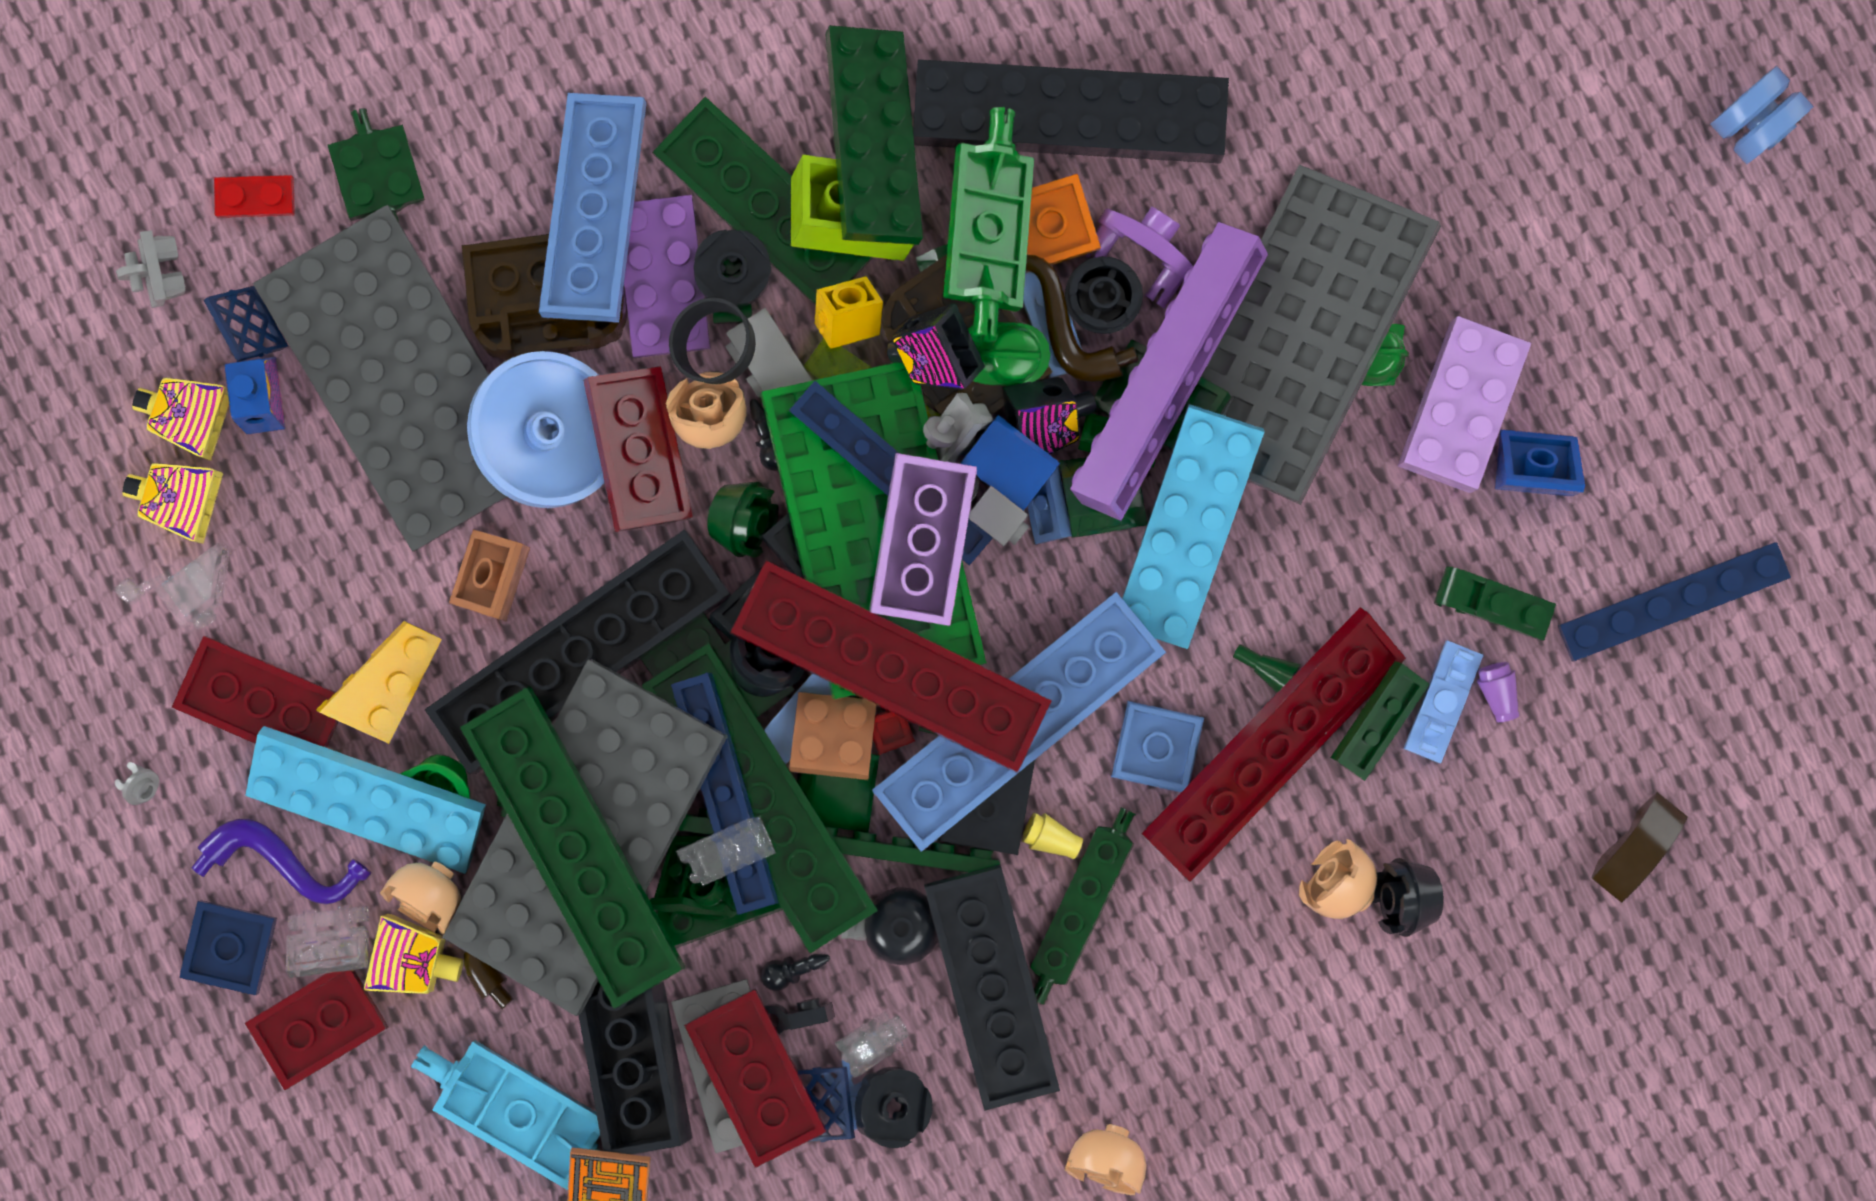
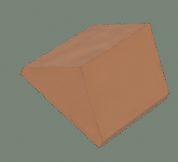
[449,529,530,621]

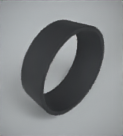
[669,297,756,384]

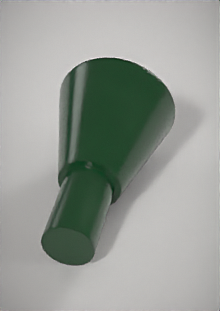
[1233,644,1302,693]

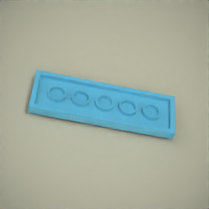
[1122,404,1264,649]
[245,726,486,874]

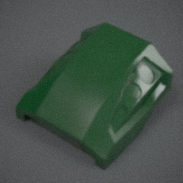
[1058,457,1147,538]
[797,754,880,832]
[650,835,737,919]

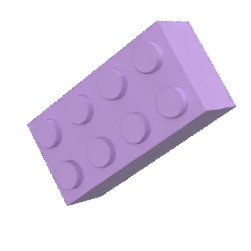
[1397,316,1531,493]
[869,453,977,626]

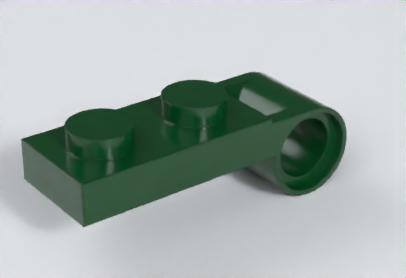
[1434,566,1556,641]

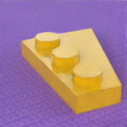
[316,621,442,744]

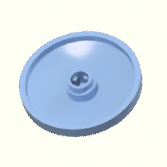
[467,351,605,508]

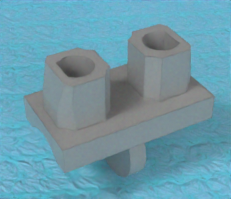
[116,230,186,308]
[923,393,993,463]

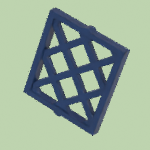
[203,286,288,362]
[797,1067,855,1142]

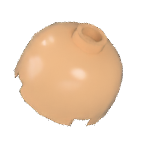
[666,372,747,449]
[1299,839,1377,919]
[380,861,461,936]
[1065,1124,1146,1195]

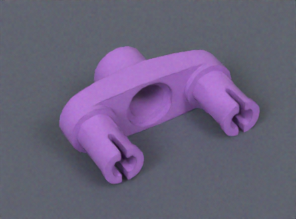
[1085,206,1194,309]

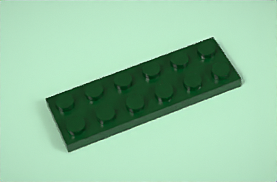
[825,25,923,245]
[652,96,874,306]

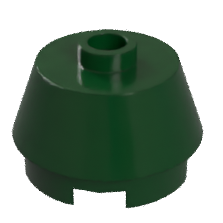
[707,482,779,558]

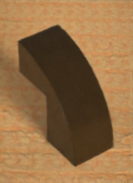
[1591,792,1688,903]

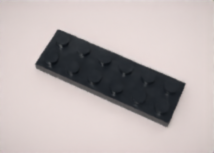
[924,864,1060,1111]

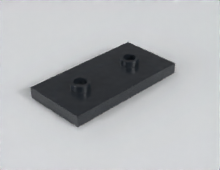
[941,760,1035,855]

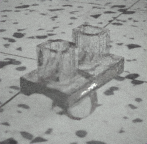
[835,1012,909,1078]

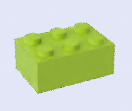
[791,155,913,261]

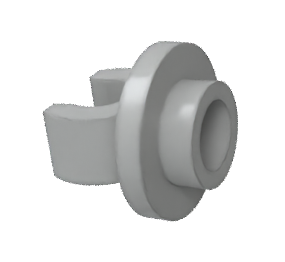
[114,762,159,805]

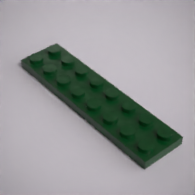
[642,643,878,954]
[460,687,686,1009]

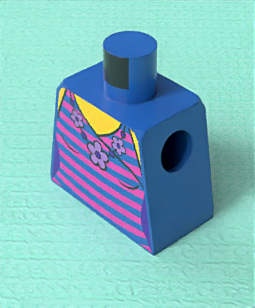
[225,357,285,434]

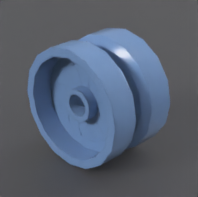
[1710,66,1814,165]

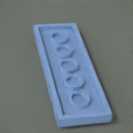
[539,93,647,322]

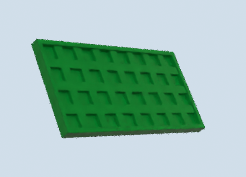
[760,363,987,700]

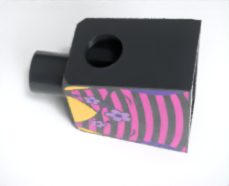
[887,303,985,389]
[1002,377,1097,455]

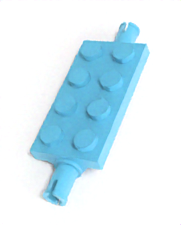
[411,1040,600,1190]

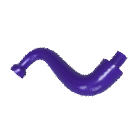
[191,819,372,904]

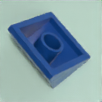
[960,415,1060,511]
[1495,429,1585,497]

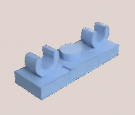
[1403,640,1483,763]

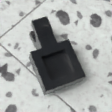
[765,997,835,1035]

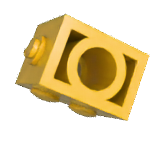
[814,276,883,349]

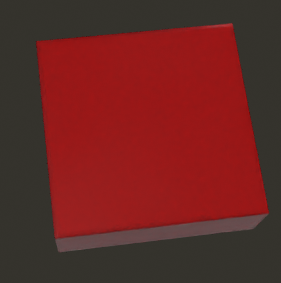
[873,710,915,755]

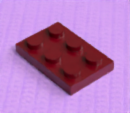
[245,960,389,1091]

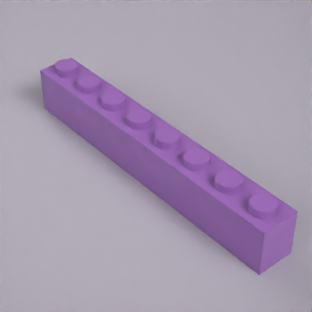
[1070,222,1268,521]

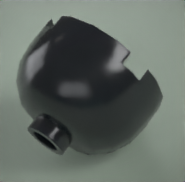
[865,887,938,966]

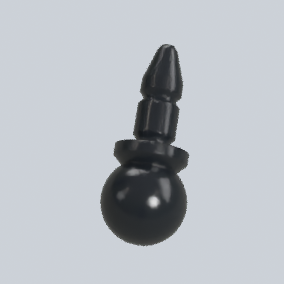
[750,399,779,471]
[761,954,830,991]

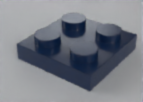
[179,900,277,996]

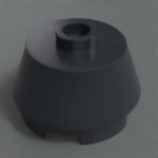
[1065,256,1143,334]
[730,635,804,697]
[1372,858,1444,937]

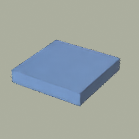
[1111,701,1204,792]

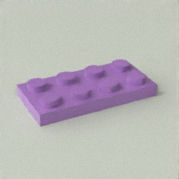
[624,195,711,358]

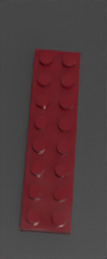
[730,561,1052,773]
[1141,607,1406,882]

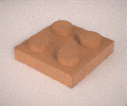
[789,692,876,780]

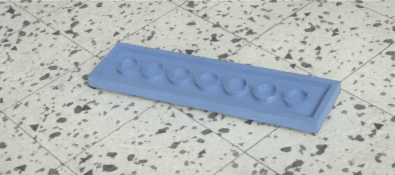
[872,592,1166,852]

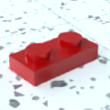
[214,175,295,218]

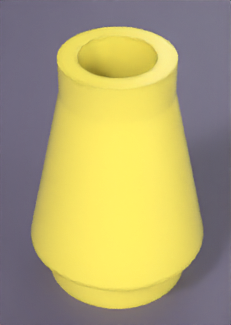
[1022,813,1083,859]

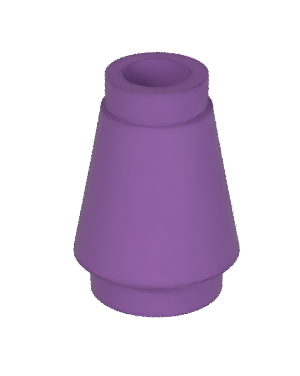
[1477,662,1519,722]

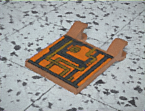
[567,1147,651,1201]

